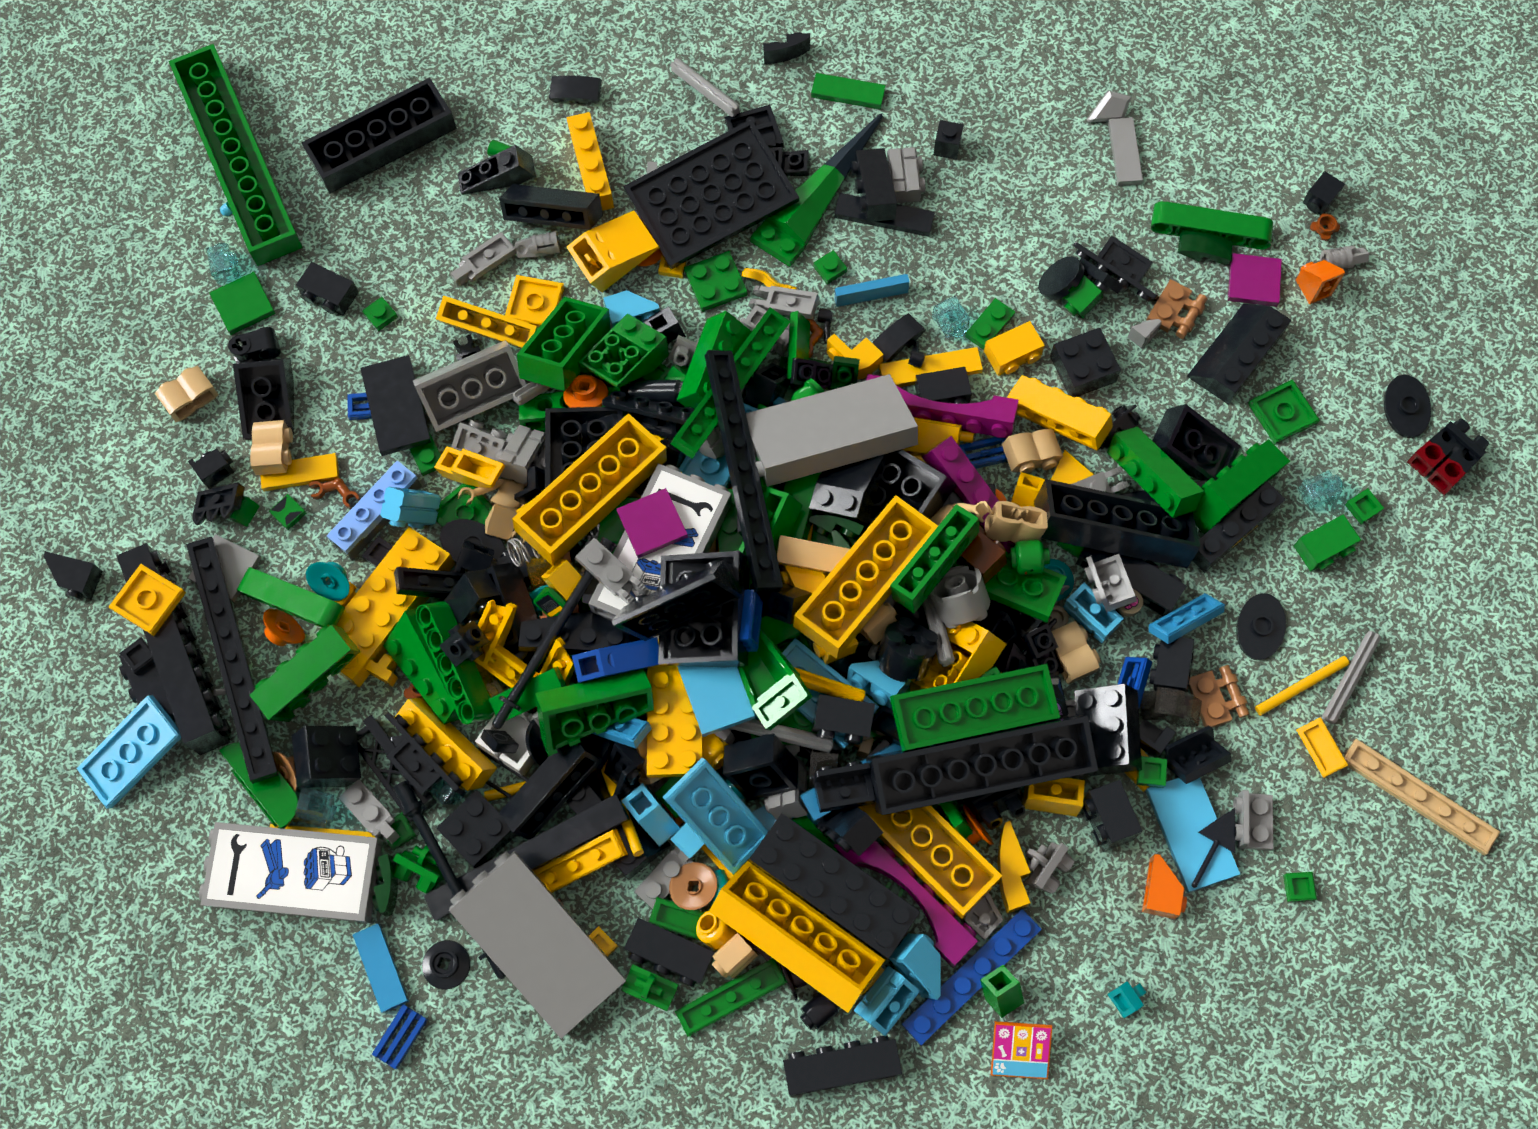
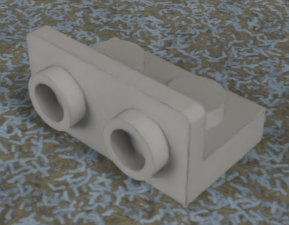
[451,419,507,460]
[1233,790,1273,851]

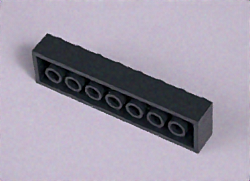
[117,543,231,755]
[866,715,1098,815]

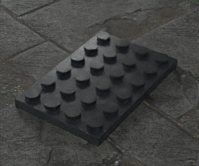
[623,119,799,270]

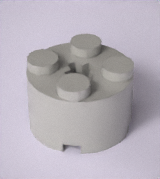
[930,565,990,628]

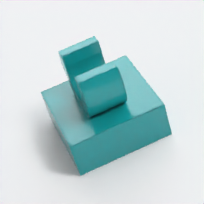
[1107,981,1147,1018]

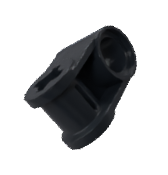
[228,327,281,363]

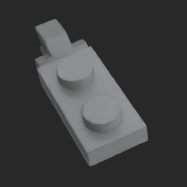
[451,232,516,287]
[338,780,400,844]
[634,847,700,909]

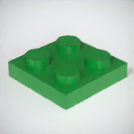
[684,251,748,312]

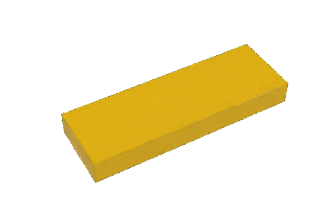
[260,453,339,491]

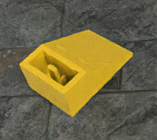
[566,210,660,293]
[911,622,1006,689]

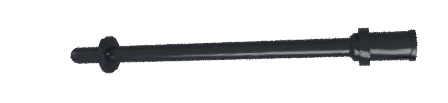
[492,537,617,729]
[392,780,506,979]

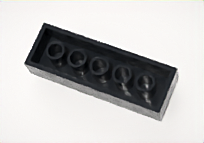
[301,77,457,194]
[1034,479,1200,568]
[749,813,920,960]

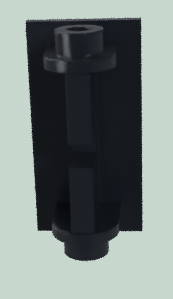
[1100,404,1141,449]

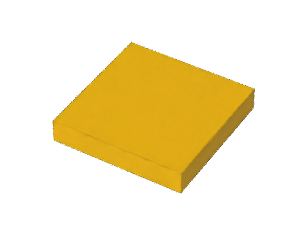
[505,275,565,327]
[109,564,186,636]

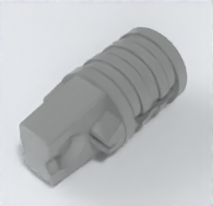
[515,231,561,258]
[1320,246,1369,269]

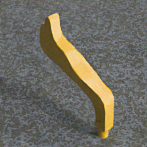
[741,268,798,290]

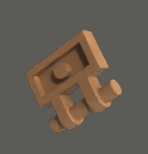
[1146,279,1207,339]
[1189,665,1249,728]

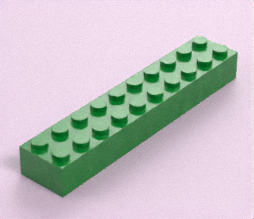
[169,44,303,266]

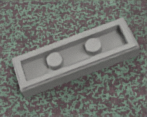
[1108,117,1143,186]

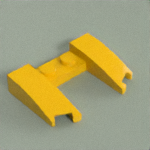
[474,600,575,688]

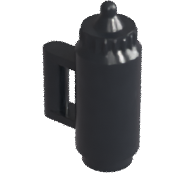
[628,380,683,406]

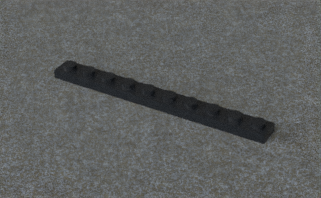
[705,350,783,592]
[186,536,279,784]

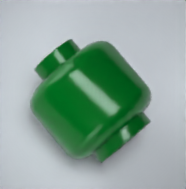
[1010,539,1050,575]

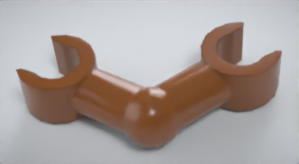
[806,318,824,358]
[308,478,361,509]

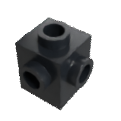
[439,620,490,667]

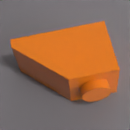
[1296,260,1345,304]
[1142,854,1187,919]

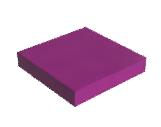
[1227,253,1282,307]
[616,488,688,558]

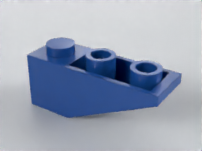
[572,637,659,683]

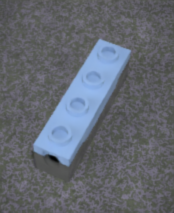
[327,461,422,561]

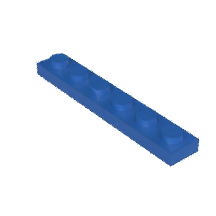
[901,909,1042,1046]

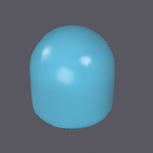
[220,202,232,216]

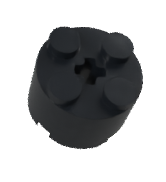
[875,617,938,682]

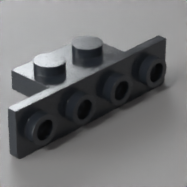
[1073,235,1159,302]
[602,391,695,437]
[384,712,466,796]

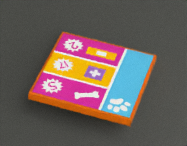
[991,1021,1052,1079]

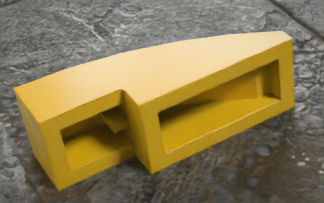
[434,446,505,488]
[997,821,1031,914]

